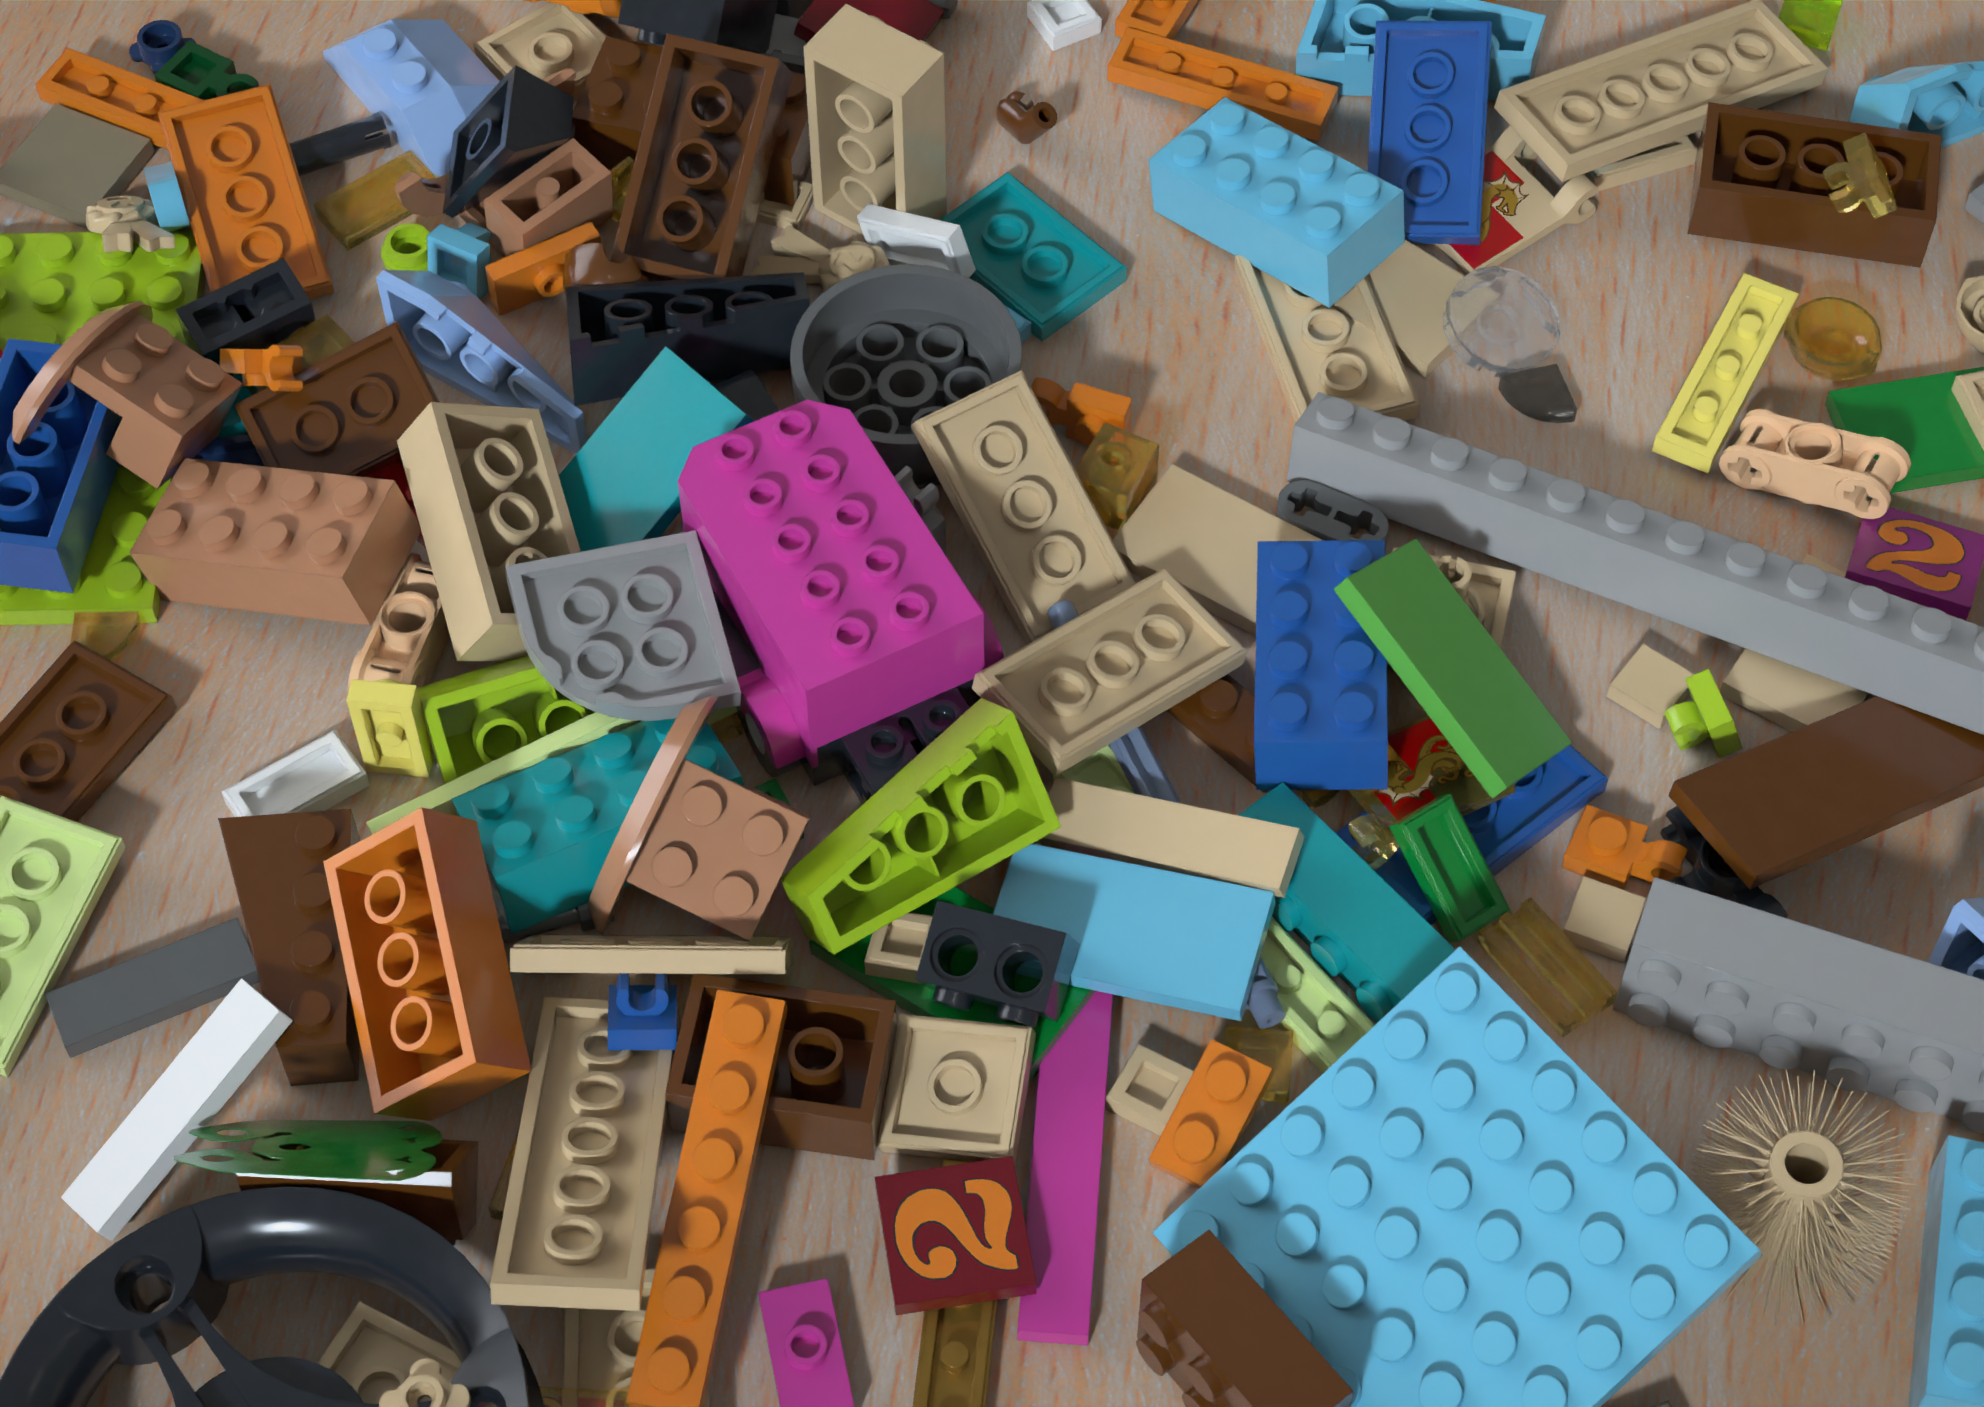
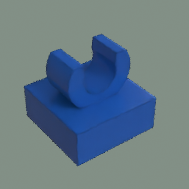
[607,973,677,1050]

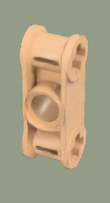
[1719,409,1911,519]
[348,552,450,692]

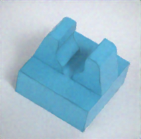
[427,223,491,299]

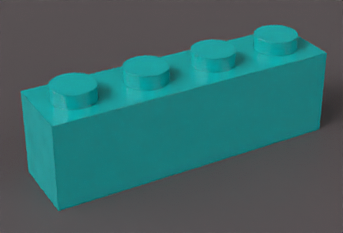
[1238,782,1456,1022]

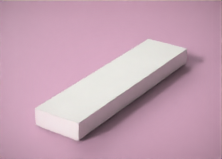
[61,978,293,1241]

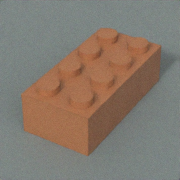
[129,458,421,626]

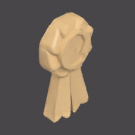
[86,195,175,252]
[751,226,890,291]

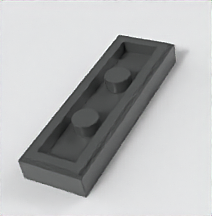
[45,918,260,1058]

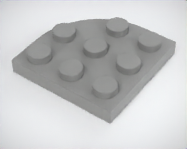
[506,530,741,721]

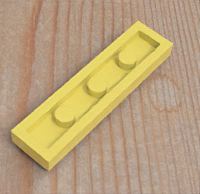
[1652,273,1799,474]

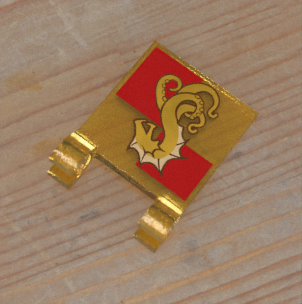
[1297,715,1515,870]

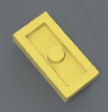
[346,679,434,778]

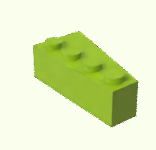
[780,698,1061,954]

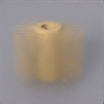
[1689,1069,1916,1326]

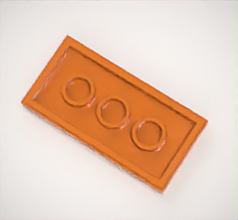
[157,84,334,299]

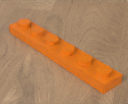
[626,990,788,1407]

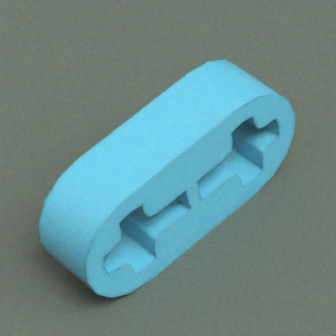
[143,161,190,232]

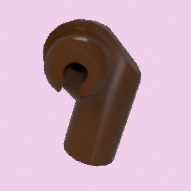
[997,91,1057,144]

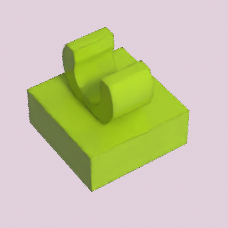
[1664,669,1743,758]

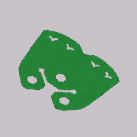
[174,1120,442,1181]

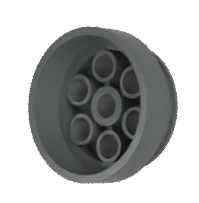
[790,264,1022,489]

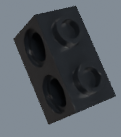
[175,258,320,377]
[915,901,1080,1028]

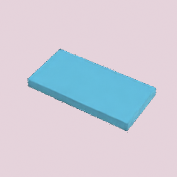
[993,844,1276,1021]

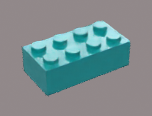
[452,718,745,934]

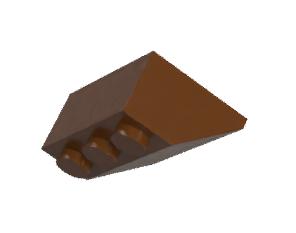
[236,1133,479,1246]

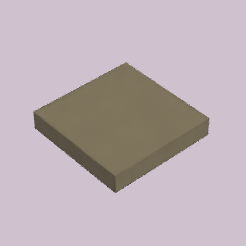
[0,103,155,228]

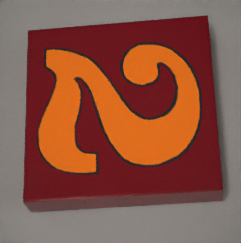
[875,1156,1036,1315]

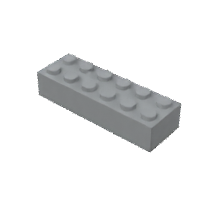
[1613,877,1984,1134]

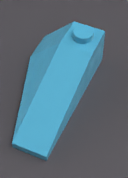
[1849,60,1984,148]

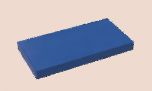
[1367,21,1492,245]
[1335,744,1608,925]

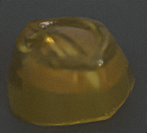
[1783,297,1882,381]

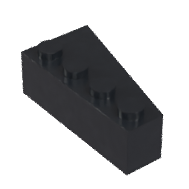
[565,272,810,406]

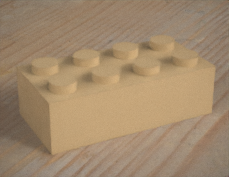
[803,4,947,236]
[397,402,581,662]

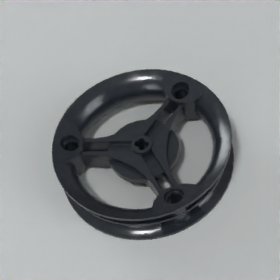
[0,1187,545,1407]

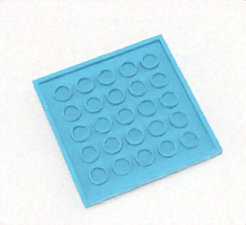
[1152,946,1762,1407]

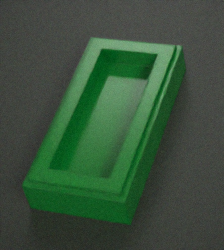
[1389,794,1511,943]

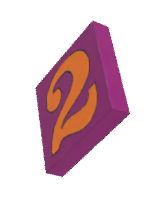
[1844,507,1984,621]

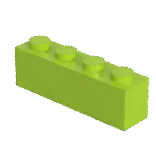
[417,655,595,784]

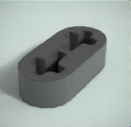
[1276,480,1389,547]

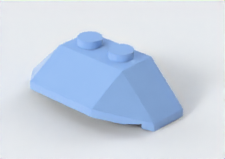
[322,19,500,179]

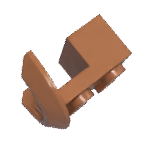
[395,69,613,257]
[12,301,243,489]
[588,696,811,941]

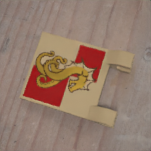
[1436,125,1597,281]

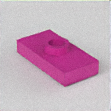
[758,1278,855,1407]

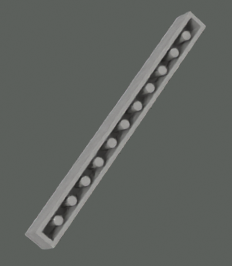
[1286,392,1984,735]

